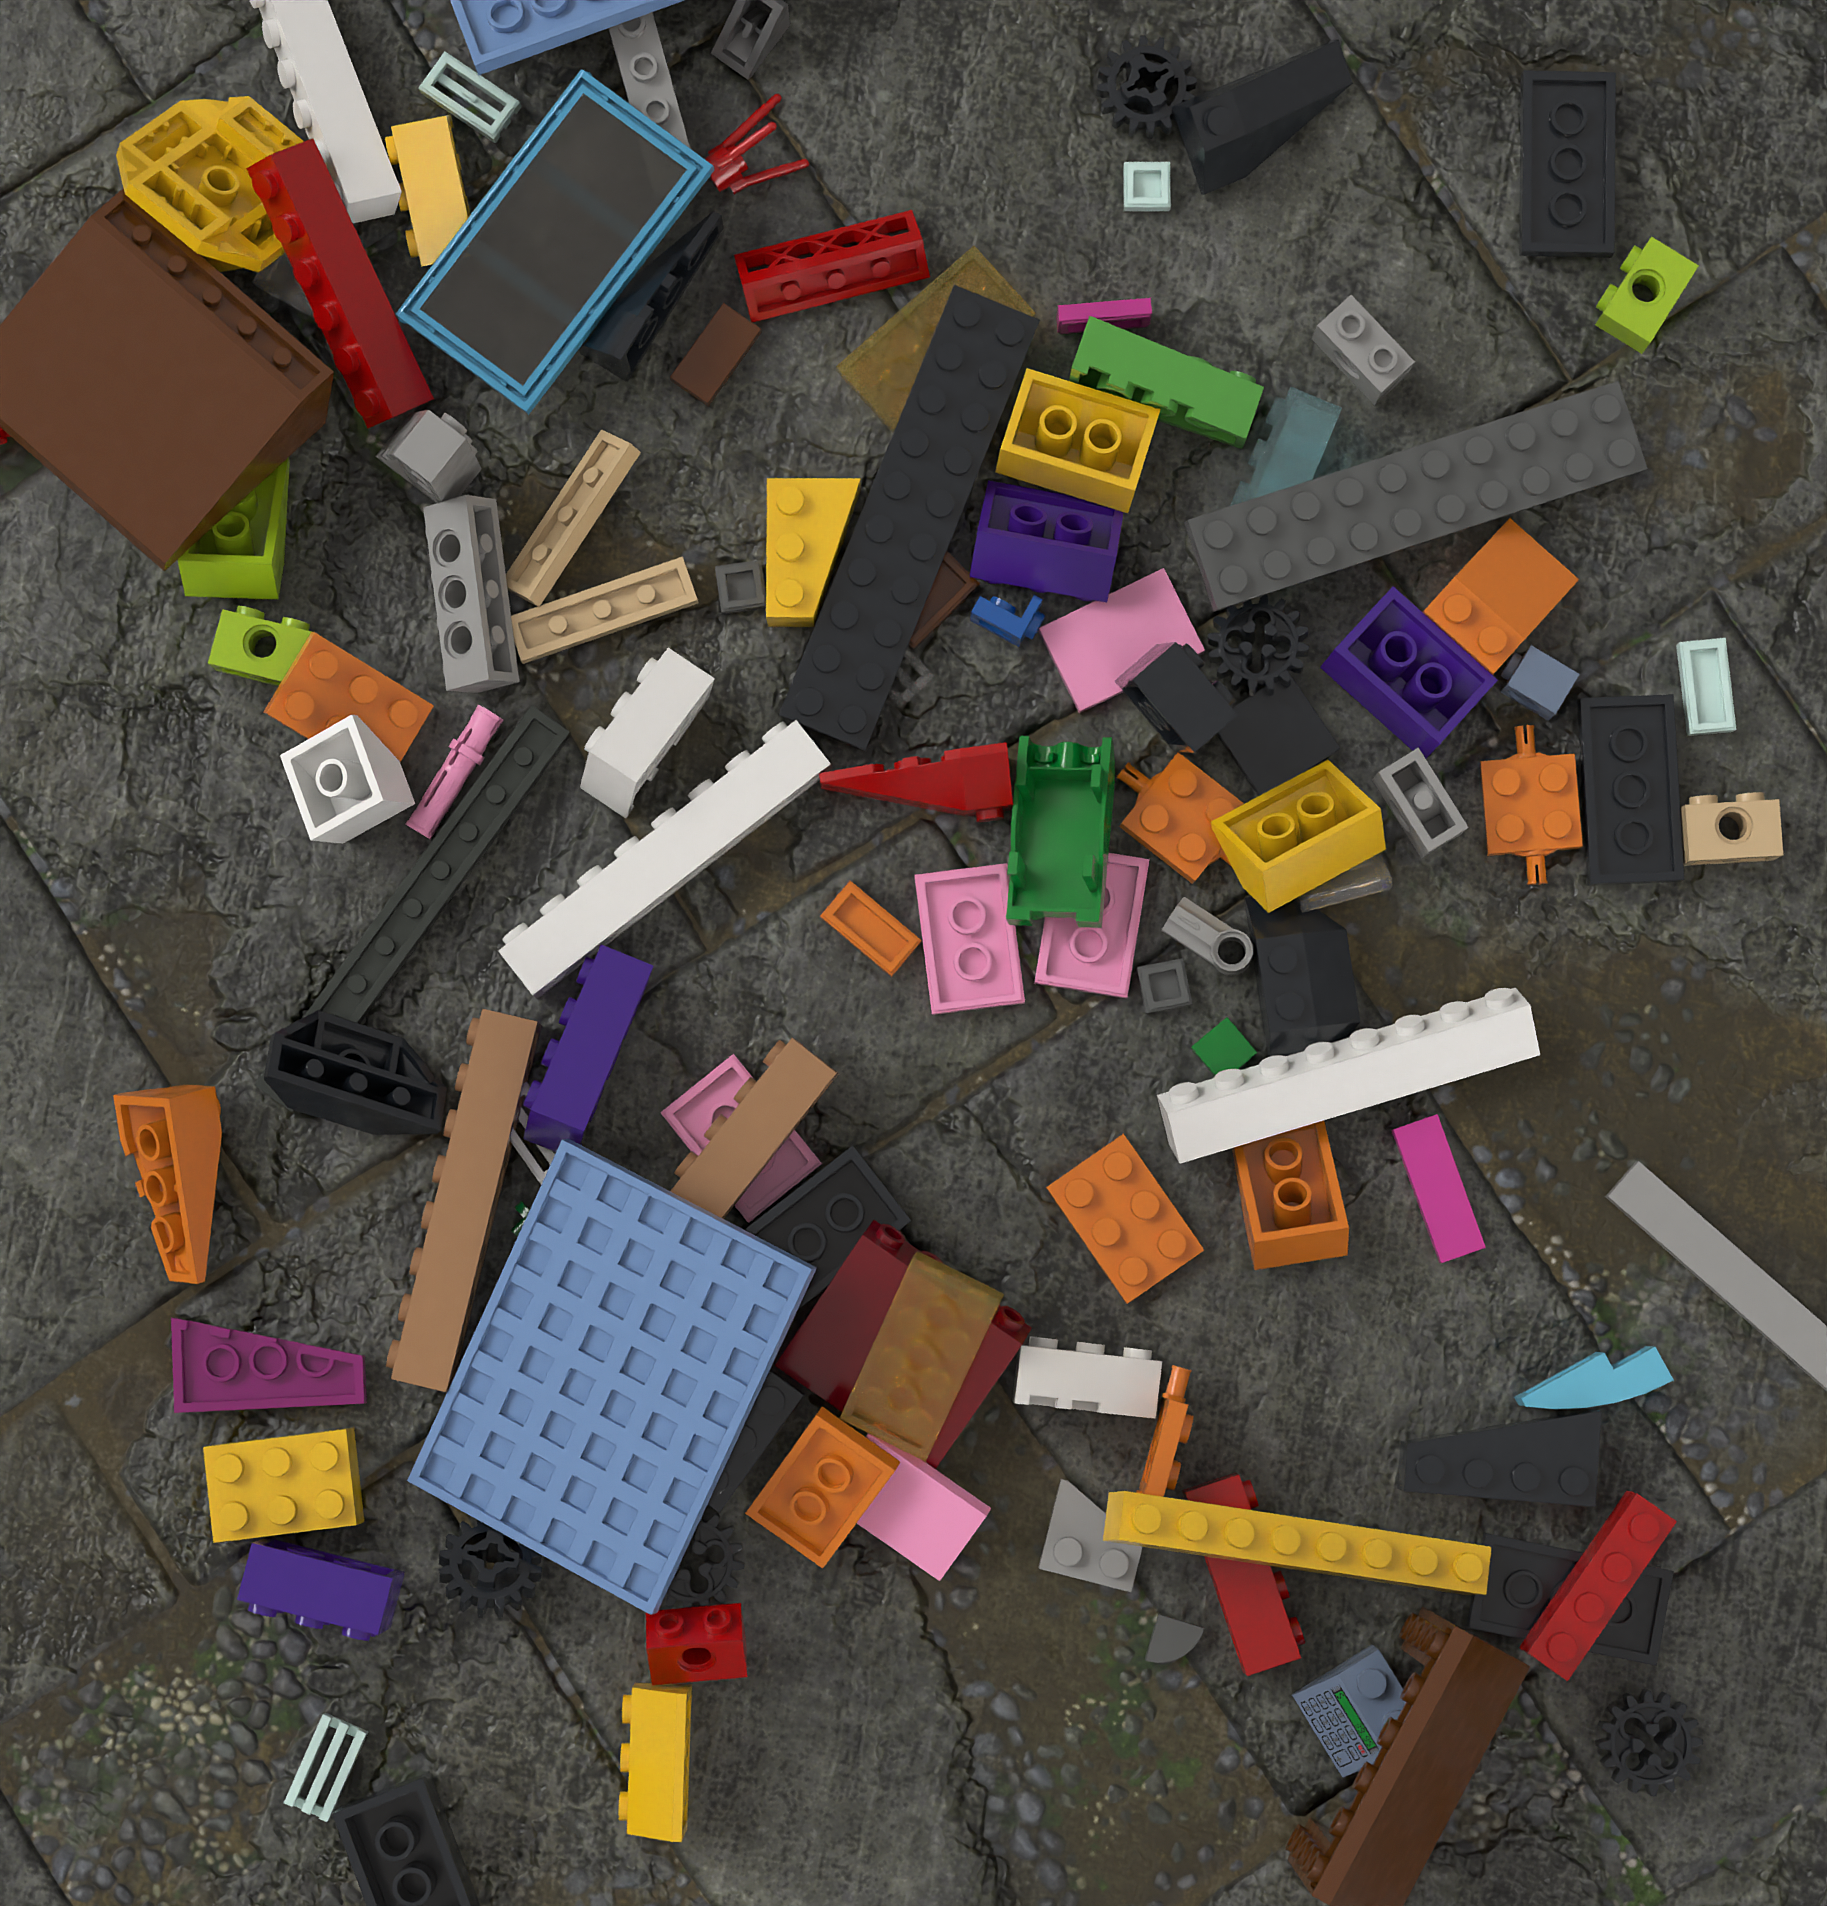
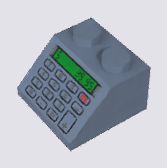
[1291,1644,1406,1778]

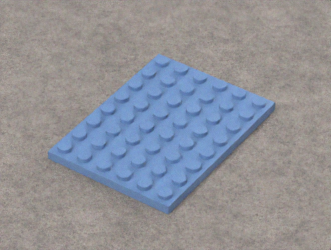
[407,1139,817,1615]

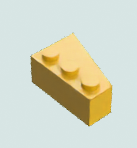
[766,478,861,627]

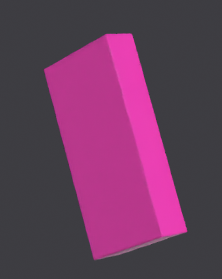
[1056,298,1152,334]

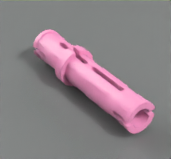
[405,705,503,840]

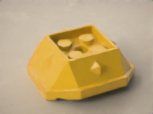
[116,96,304,273]

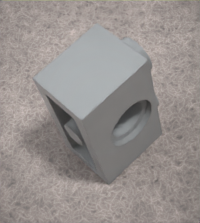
[1312,295,1415,406]
[1372,748,1469,858]

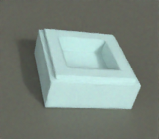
[1123,162,1171,211]

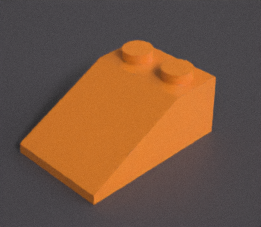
[1423,518,1579,675]
[1232,1120,1349,1270]

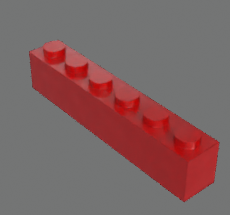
[246,138,434,428]

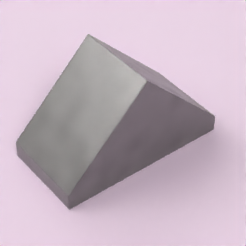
[711,0,790,80]

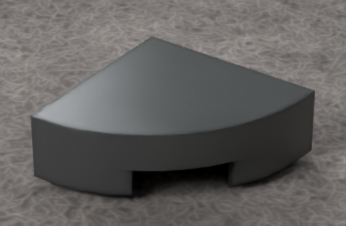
[1145,1613,1205,1663]

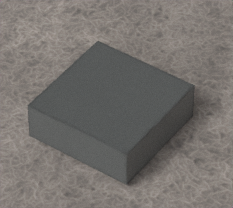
[715,560,766,615]
[1136,958,1193,1014]

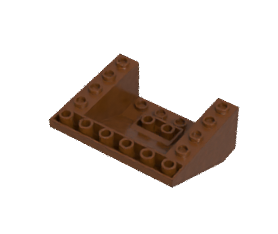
[0,188,334,571]
[1286,1607,1530,1906]

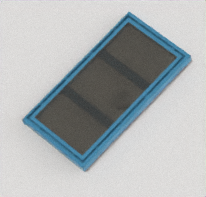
[395,69,715,415]

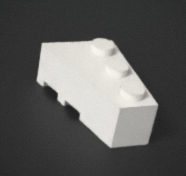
[1012,1336,1162,1419]

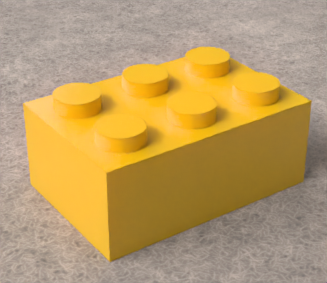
[203,1427,364,1543]

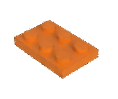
[263,632,434,762]
[1046,1134,1204,1304]
[745,1407,900,1569]

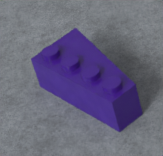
[523,945,653,1152]

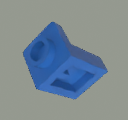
[970,595,1046,647]

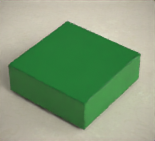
[1190,1017,1257,1077]

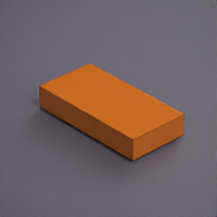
[820,881,922,977]

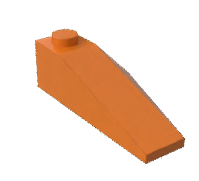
[113,1085,222,1284]

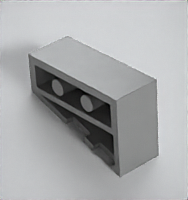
[375,410,482,503]

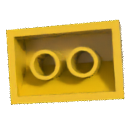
[995,368,1161,513]
[1211,759,1386,913]
[618,1683,692,1842]

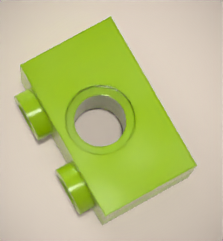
[1595,236,1699,354]
[208,606,311,686]

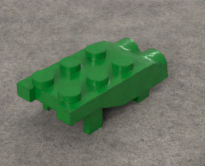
[1006,736,1115,928]

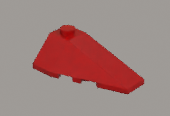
[819,742,1013,822]

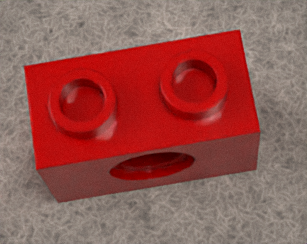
[646,1603,748,1686]

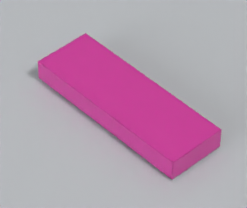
[1391,1114,1486,1263]

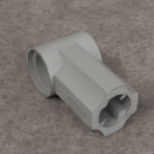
[1161,897,1253,975]

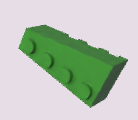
[1069,316,1264,449]

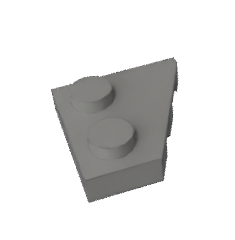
[1038,1479,1142,1592]

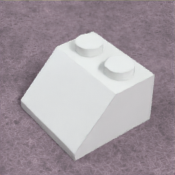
[280,715,415,844]

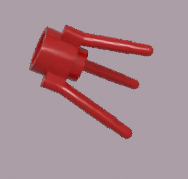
[704,94,809,195]

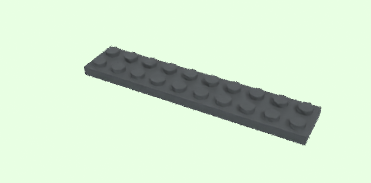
[1184,381,1648,612]

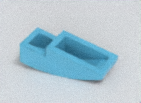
[1514,1346,1674,1409]

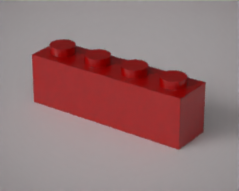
[1182,1472,1305,1676]
[1519,1491,1677,1681]

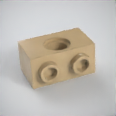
[1680,792,1783,866]

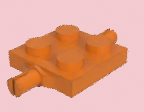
[1480,725,1583,885]
[1116,752,1244,884]
[1136,1365,1194,1497]

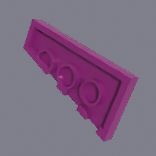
[171,1318,367,1413]

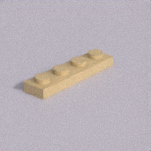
[506,430,641,607]
[511,556,699,664]

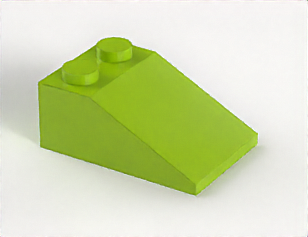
[178,457,290,600]

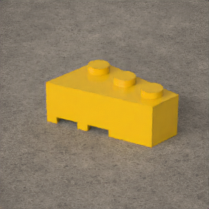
[385,114,472,267]

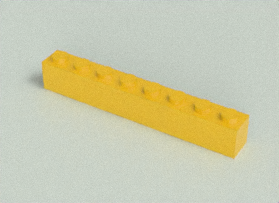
[1103,1491,1491,1595]

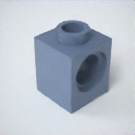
[1500,645,1579,720]

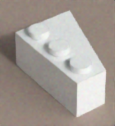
[580,648,715,818]

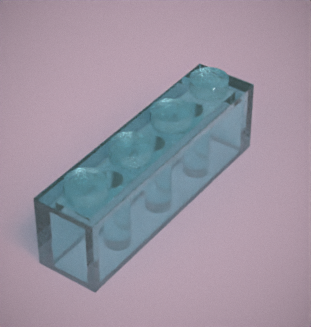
[1230,387,1342,506]

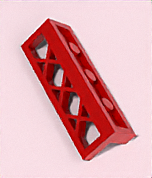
[734,210,930,322]

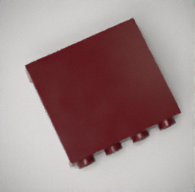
[775,1220,1032,1469]

